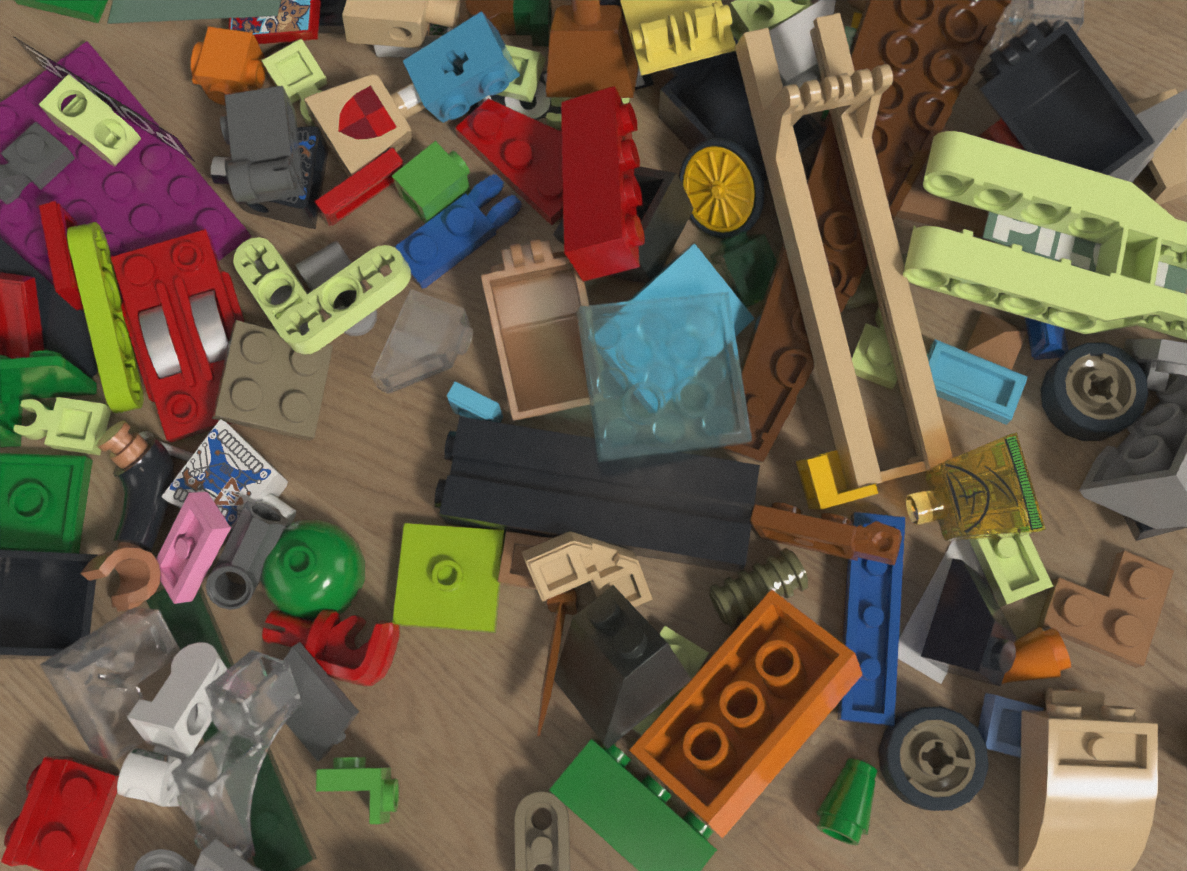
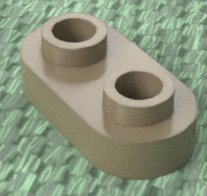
[514,791,571,871]

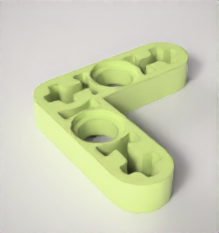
[233,237,411,354]

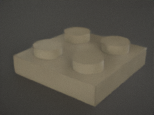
[212,320,333,441]

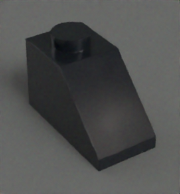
[921,558,1016,687]

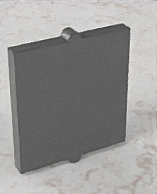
[261,642,359,761]

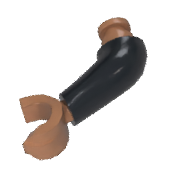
[80,420,174,612]

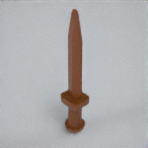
[537,587,578,737]

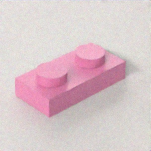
[156,492,231,604]

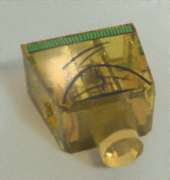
[906,432,1046,541]

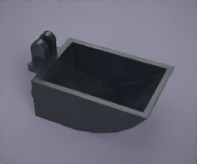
[974,19,1155,175]
[659,36,823,181]
[0,550,98,660]

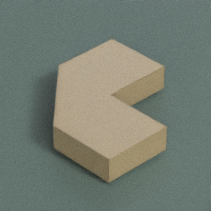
[521,531,653,607]

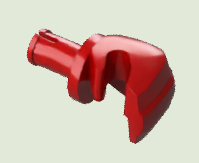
[262,609,400,687]

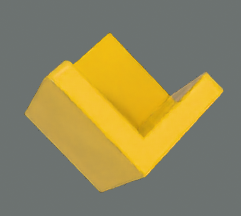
[796,450,878,510]

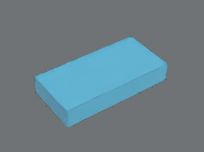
[927,339,1028,425]

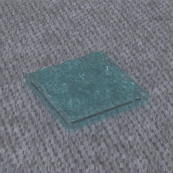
[577,292,752,462]

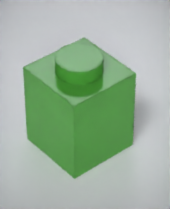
[392,141,471,223]

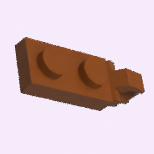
[750,502,902,565]

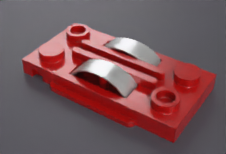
[111,229,245,443]

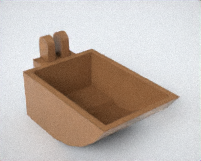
[481,239,610,421]

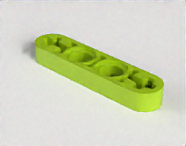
[67,222,144,414]

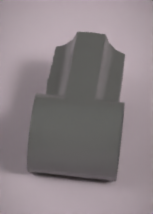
[206,501,288,610]

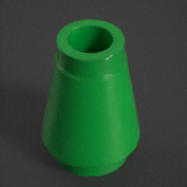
[816,758,878,846]

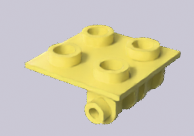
[620,0,736,76]

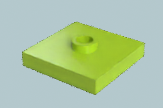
[392,523,505,633]

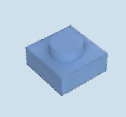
[978,693,1044,758]

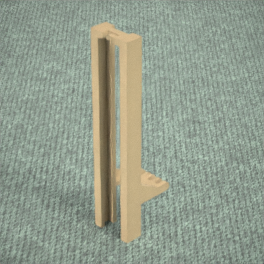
[735,13,954,489]

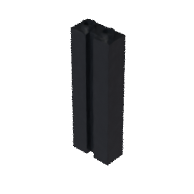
[434,416,760,573]

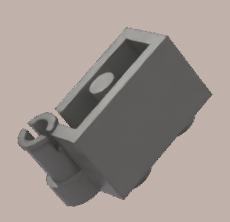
[220,86,305,204]

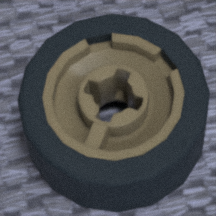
[1040,342,1148,441]
[878,707,989,811]

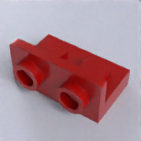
[1,756,119,871]

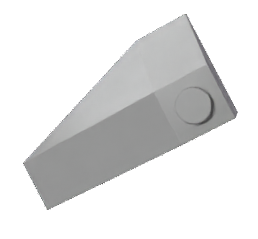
[1079,375,1187,529]

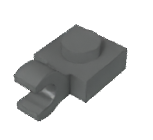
[0,122,75,205]

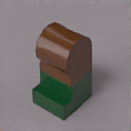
[465,0,552,47]

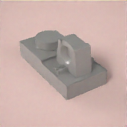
[1124,339,1187,392]

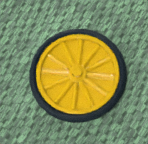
[679,138,765,239]

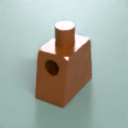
[546,0,638,98]

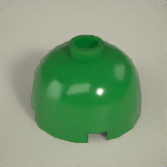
[260,519,365,621]

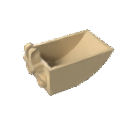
[1018,687,1158,871]

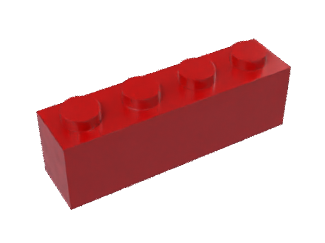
[561,86,645,282]

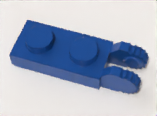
[395,174,522,289]

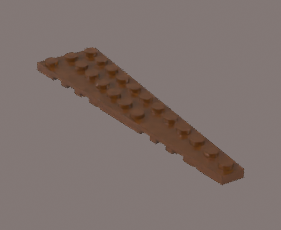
[713,0,1012,463]

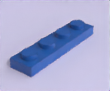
[837,512,906,726]

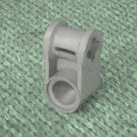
[295,240,377,336]

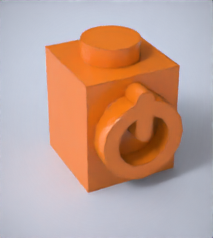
[191,27,265,106]

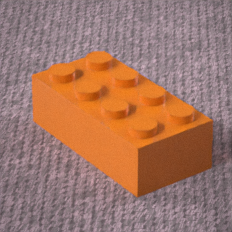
[629,589,863,839]

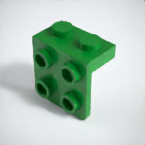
[0,351,97,448]

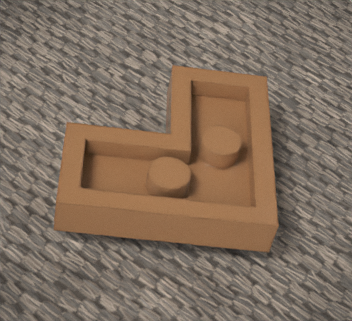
[1037,550,1174,668]

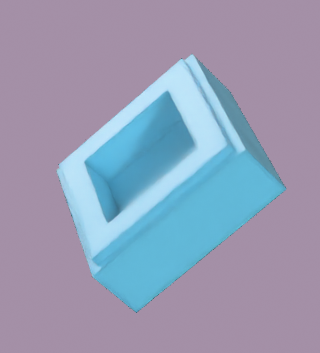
[447,381,503,423]

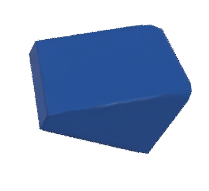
[1025,317,1068,360]

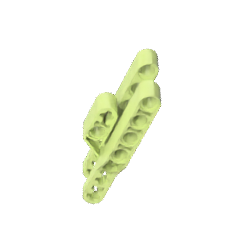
[903,131,1187,340]

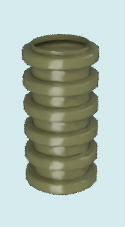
[709,548,808,628]

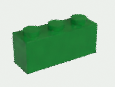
[549,739,717,871]

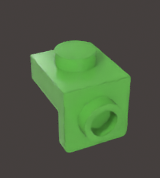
[316,757,399,824]

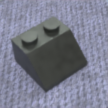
[553,167,694,284]
[554,585,692,749]

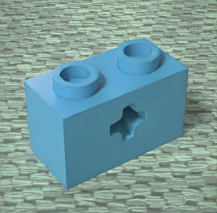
[403,11,521,123]

